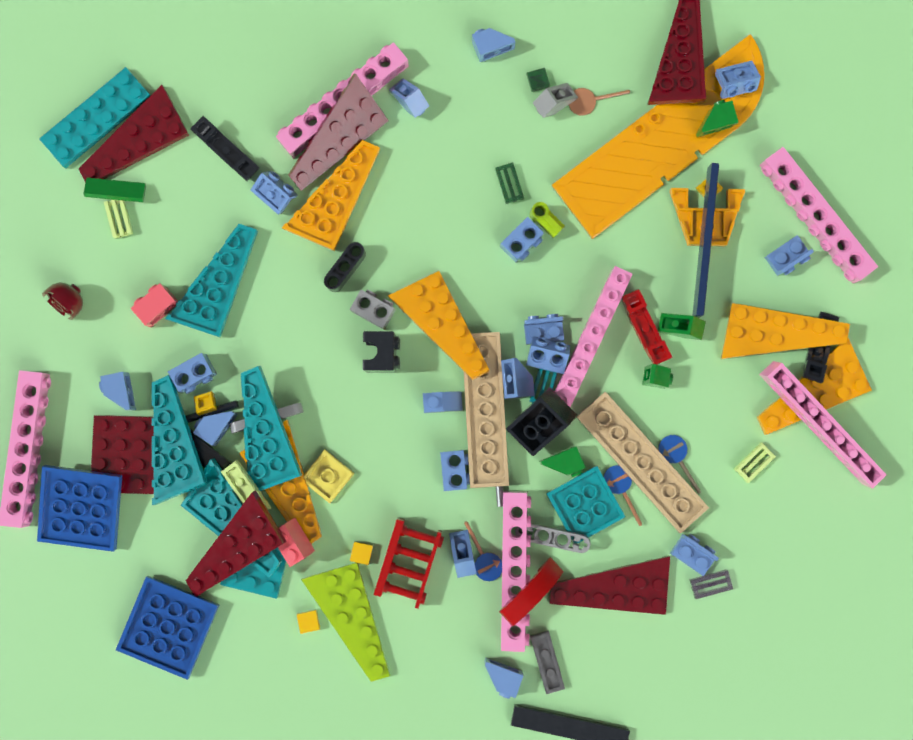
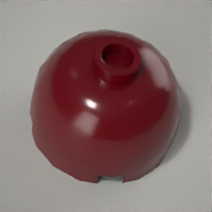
[42,282,83,320]

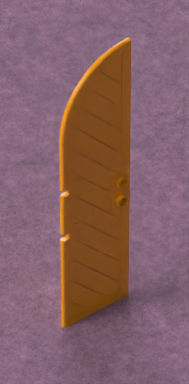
[551,34,764,239]

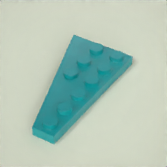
[165,224,258,338]
[241,366,302,491]
[152,375,207,505]
[180,458,283,577]

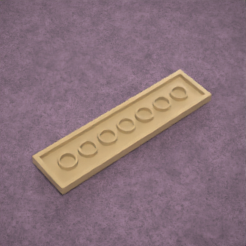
[464,332,509,488]
[576,392,709,534]

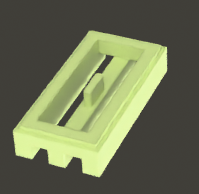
[104,200,133,239]
[734,442,776,483]

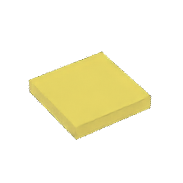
[304,449,355,503]

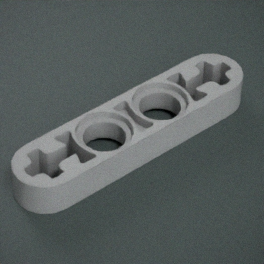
[229,403,304,433]
[515,523,591,553]

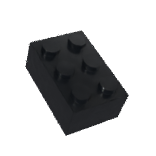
[506,387,577,456]

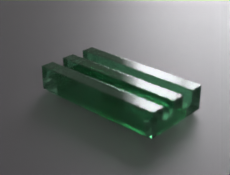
[495,162,524,204]

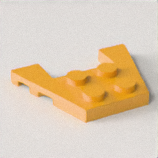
[670,188,745,247]

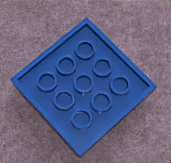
[37,465,122,552]
[116,576,219,680]

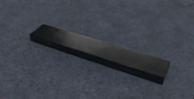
[510,704,630,740]

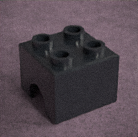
[363,331,400,373]

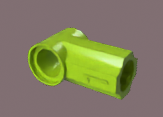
[530,202,565,238]

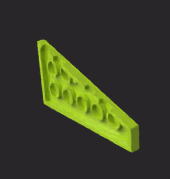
[301,562,390,682]

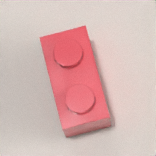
[130,283,178,327]
[278,518,315,567]

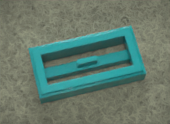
[529,368,557,403]

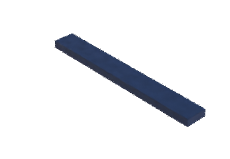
[692,163,719,318]

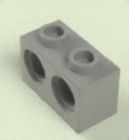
[350,289,396,330]

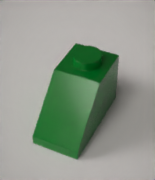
[696,100,739,137]
[658,313,706,340]
[642,364,673,389]
[539,446,586,477]

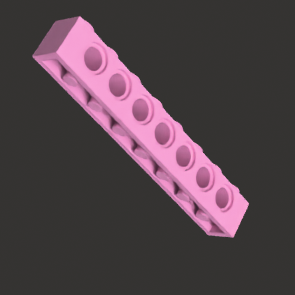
[276,42,409,159]
[760,147,878,283]
[555,266,633,407]
[759,361,886,489]
[0,370,51,528]
[501,491,531,652]

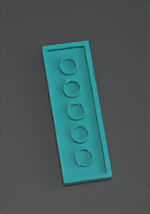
[39,67,151,169]

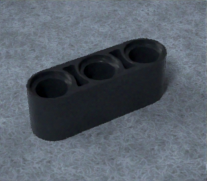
[324,242,366,292]

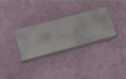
[530,630,565,694]

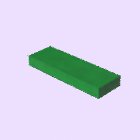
[83,178,146,202]

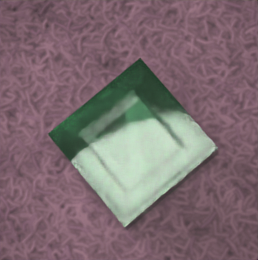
[526,68,550,92]

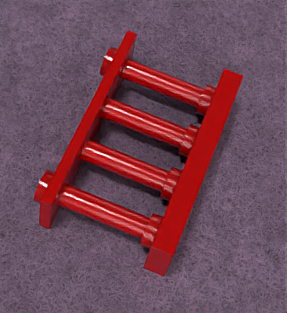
[373,518,444,609]

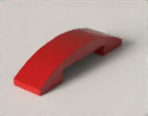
[622,289,673,365]
[499,557,564,626]

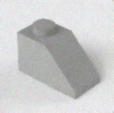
[533,83,578,118]

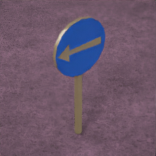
[658,435,701,494]

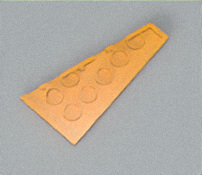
[282,140,380,251]
[388,271,490,380]
[721,303,850,359]
[757,338,872,435]
[239,420,322,544]

